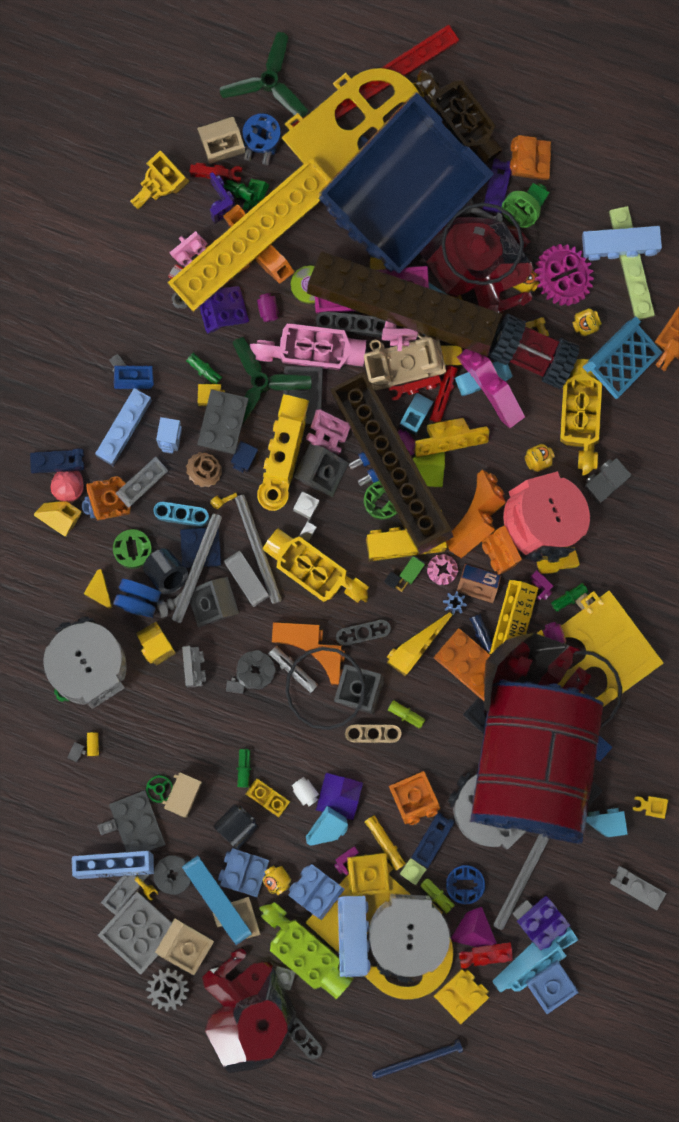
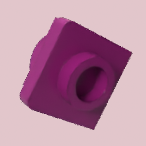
[530,570,553,601]
[334,847,359,876]

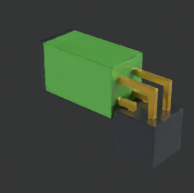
[384,555,426,592]

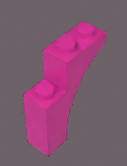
[457,349,525,428]

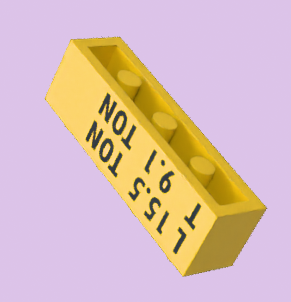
[489,580,538,654]

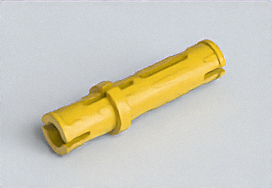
[364,815,406,870]

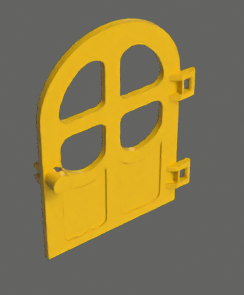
[282,68,420,180]
[536,590,663,707]
[305,862,453,999]

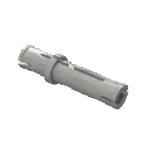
[268,645,319,693]

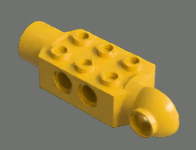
[560,359,602,476]
[257,394,309,511]
[262,528,369,603]

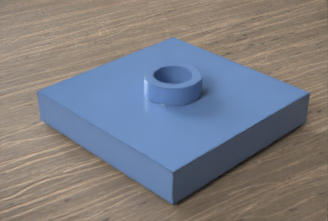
[525,960,579,1014]

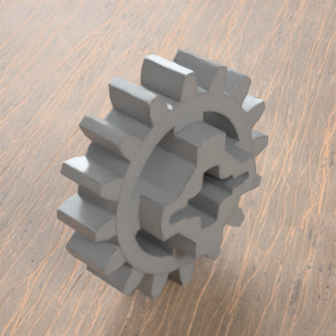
[146,968,189,1011]

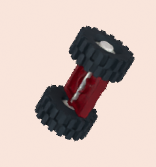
[488,314,580,389]

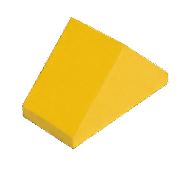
[84,569,112,609]

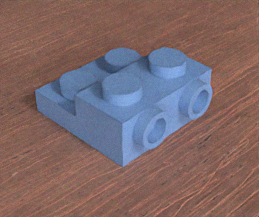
[218,848,269,897]
[288,864,344,920]

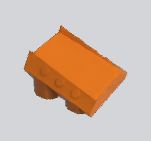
[87,476,131,520]

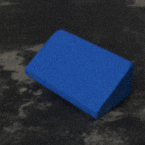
[114,366,154,389]

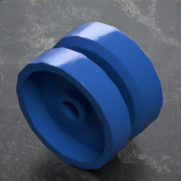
[113,579,161,618]

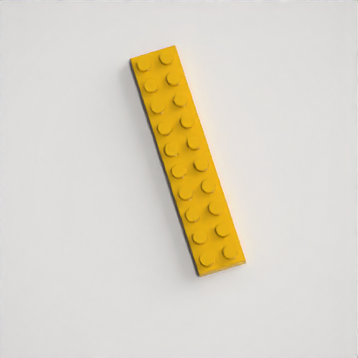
[168,157,331,312]

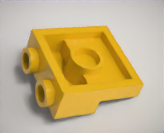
[434,969,489,1024]

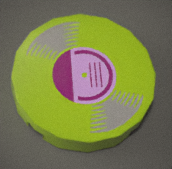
[291,266,315,304]

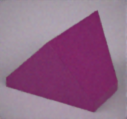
[451,907,496,947]

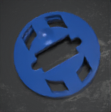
[243,114,281,153]
[446,865,485,904]

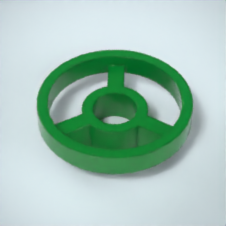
[146,776,173,803]

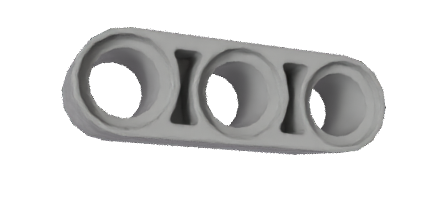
[224,550,269,607]

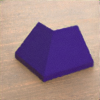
[316,773,363,820]

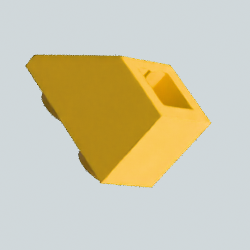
[34,501,82,536]

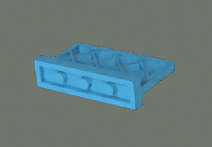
[583,316,662,399]

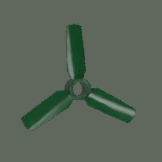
[220,32,308,118]
[233,337,312,426]

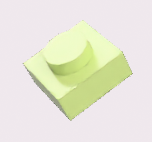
[400,858,426,885]

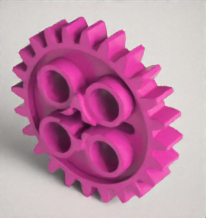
[534,244,594,306]

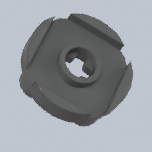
[236,650,276,690]
[153,856,191,895]

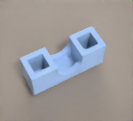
[156,417,182,453]

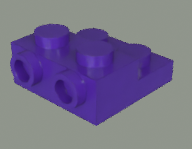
[517,896,570,951]

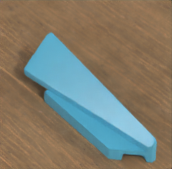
[493,927,578,992]

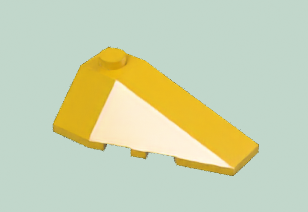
[387,612,453,677]

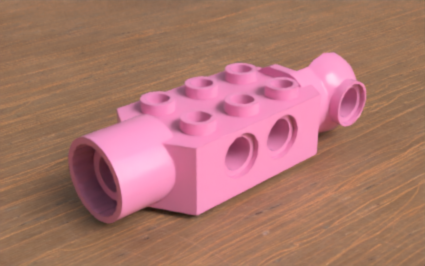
[250,323,366,370]

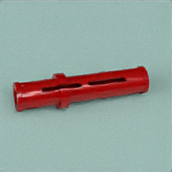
[429,365,458,423]

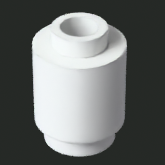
[292,777,319,806]

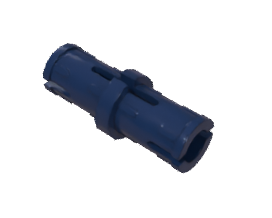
[469,614,492,653]

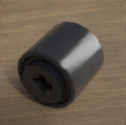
[143,548,188,594]
[213,804,259,850]

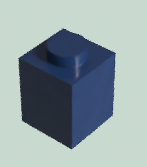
[231,441,258,473]

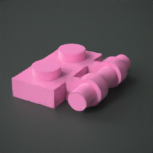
[306,410,350,455]

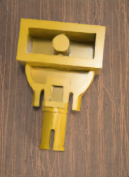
[130,151,190,210]

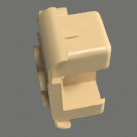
[364,332,446,390]

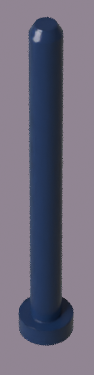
[372,1039,463,1079]

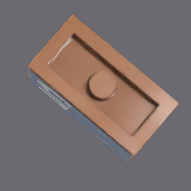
[457,564,501,603]

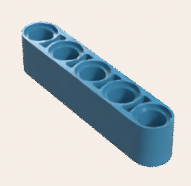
[182,855,252,945]

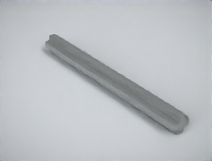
[235,495,282,604]
[172,514,222,623]
[494,834,549,930]

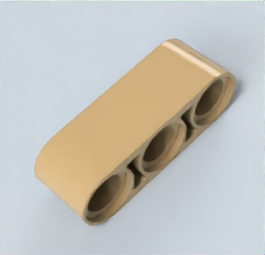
[345,725,401,743]

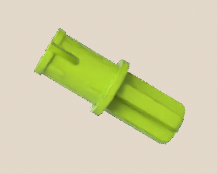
[388,700,425,728]
[421,879,455,913]

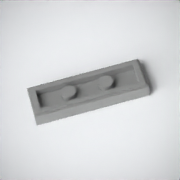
[116,457,168,507]
[101,874,149,915]

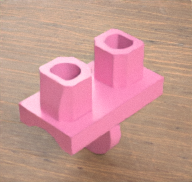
[170,231,208,267]
[382,321,418,351]

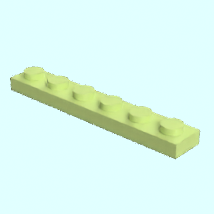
[609,206,655,320]

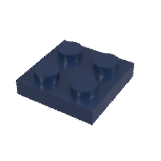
[180,527,221,568]

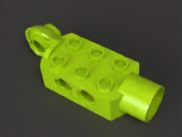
[259,902,354,999]

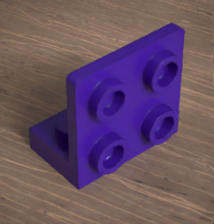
[210,172,235,224]
[200,286,249,333]

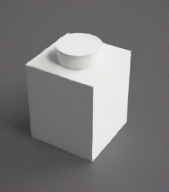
[293,492,319,520]

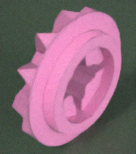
[427,554,458,585]

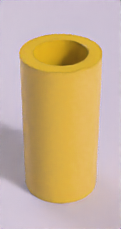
[87,733,99,756]

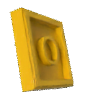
[347,853,390,896]

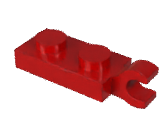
[190,163,242,182]
[388,375,441,401]
[459,942,513,968]

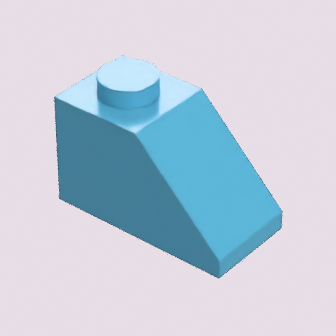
[306,806,348,846]

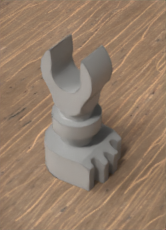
[156,593,182,618]

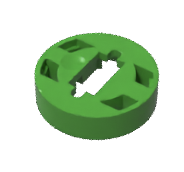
[502,191,540,228]
[364,481,397,520]
[113,529,152,569]

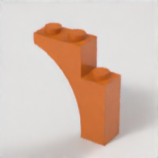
[223,204,294,284]
[446,470,506,558]
[272,622,345,685]

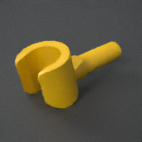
[210,493,237,509]
[134,876,158,900]

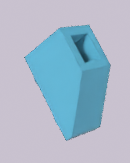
[399,393,433,435]
[586,808,628,837]

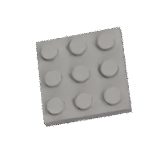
[98,891,172,974]

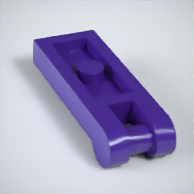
[483,158,511,213]

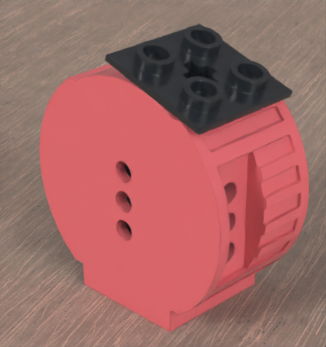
[503,471,590,563]

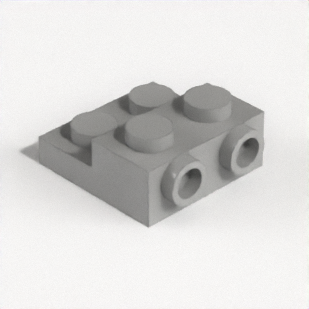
[182,646,206,688]

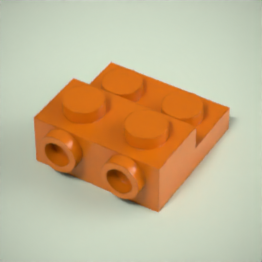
[510,135,551,180]
[482,525,522,575]
[389,771,440,825]

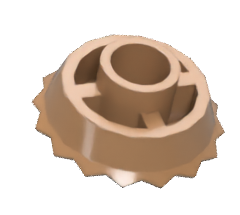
[186,452,222,488]

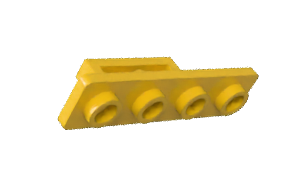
[415,418,489,457]

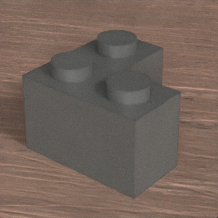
[584,458,632,505]

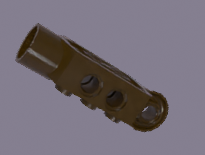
[414,69,503,165]

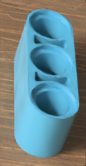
[455,361,513,396]
[153,502,209,527]

